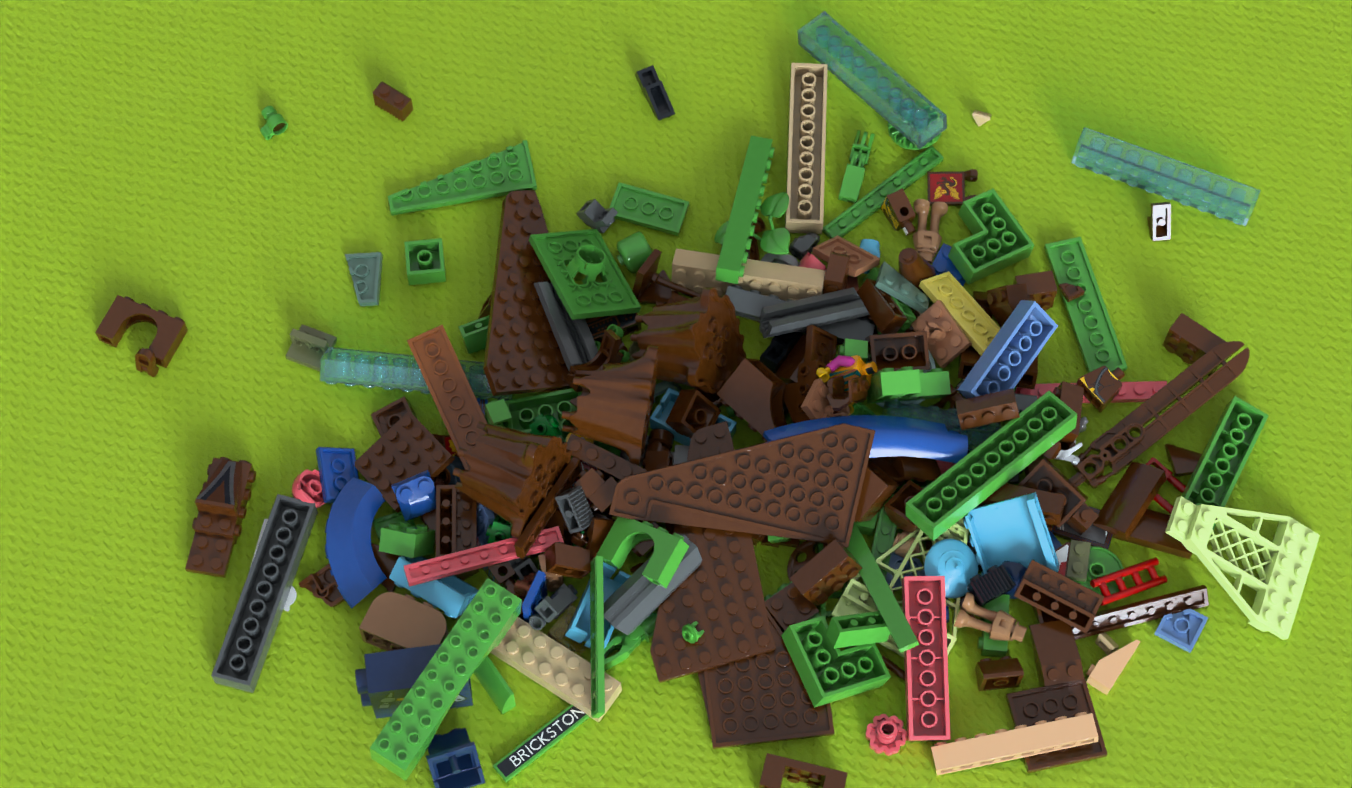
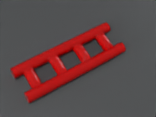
[1090,557,1167,606]

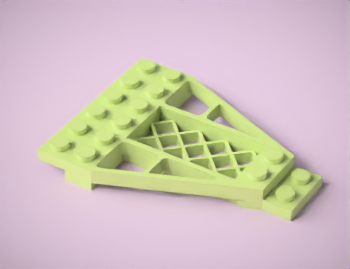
[1165,496,1320,640]
[831,516,970,657]

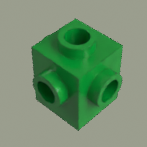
[529,414,562,437]
[486,516,513,544]

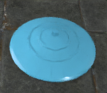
[924,539,978,598]

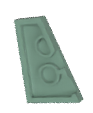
[345,252,383,306]
[875,261,930,313]

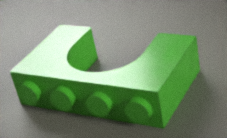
[596,517,689,588]

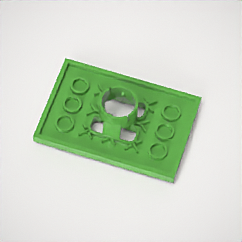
[529,229,641,320]

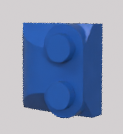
[391,470,436,521]

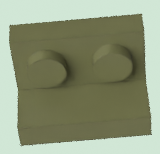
[286,324,337,372]

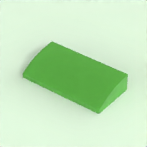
[474,655,516,715]

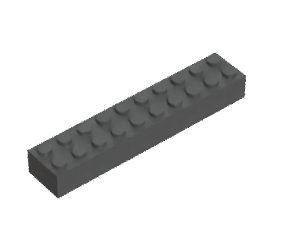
[211,494,318,693]

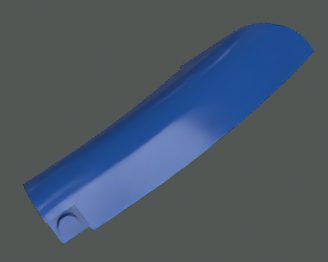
[763,415,968,463]

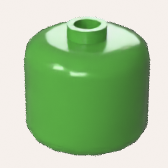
[616,231,652,273]

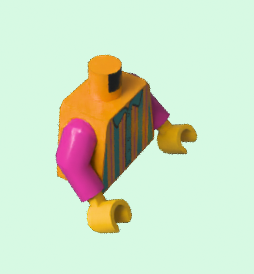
[816,355,878,415]

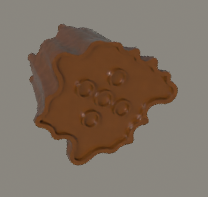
[630,287,746,395]
[561,345,658,465]
[453,422,572,539]

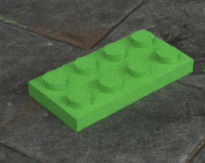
[610,182,689,236]

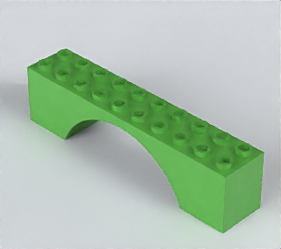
[370,578,522,781]

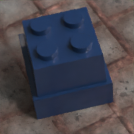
[426,728,485,788]

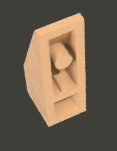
[1086,640,1141,695]

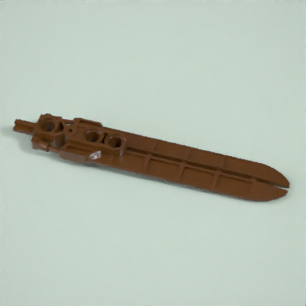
[1069,341,1250,488]

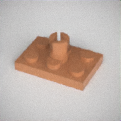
[812,235,880,277]
[911,300,972,368]
[801,378,850,420]

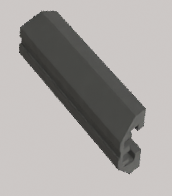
[534,281,598,371]
[760,287,870,338]
[604,534,702,635]

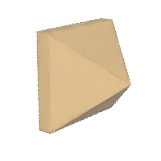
[972,110,991,127]

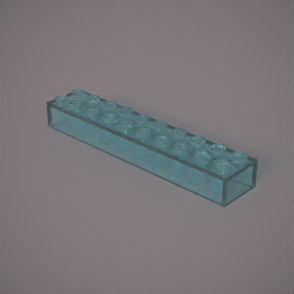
[797,11,947,149]
[1071,127,1261,226]
[320,347,514,401]

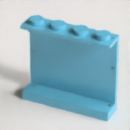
[963,492,1060,576]

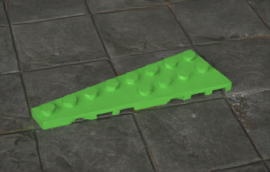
[388,140,537,216]

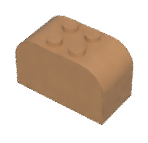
[359,592,449,651]

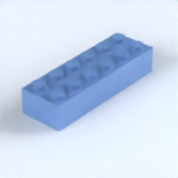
[957,300,1058,399]

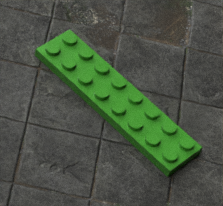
[1044,236,1127,373]

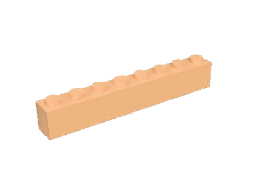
[931,712,1098,775]

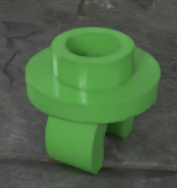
[682,621,705,644]

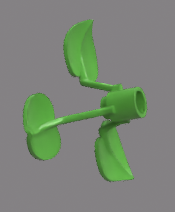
[714,192,790,255]

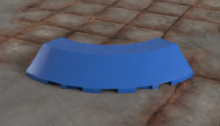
[325,477,387,609]

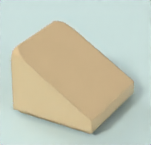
[1095,633,1119,655]

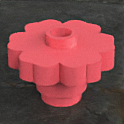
[865,714,907,756]

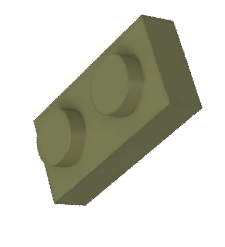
[1067,539,1091,582]

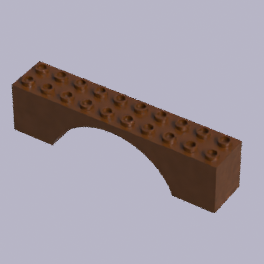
[717,358,899,522]

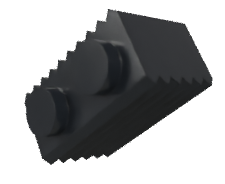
[967,565,1016,606]

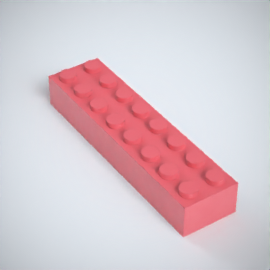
[902,576,950,741]

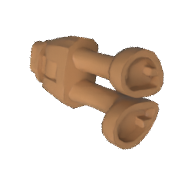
[913,199,948,264]
[954,592,1027,642]

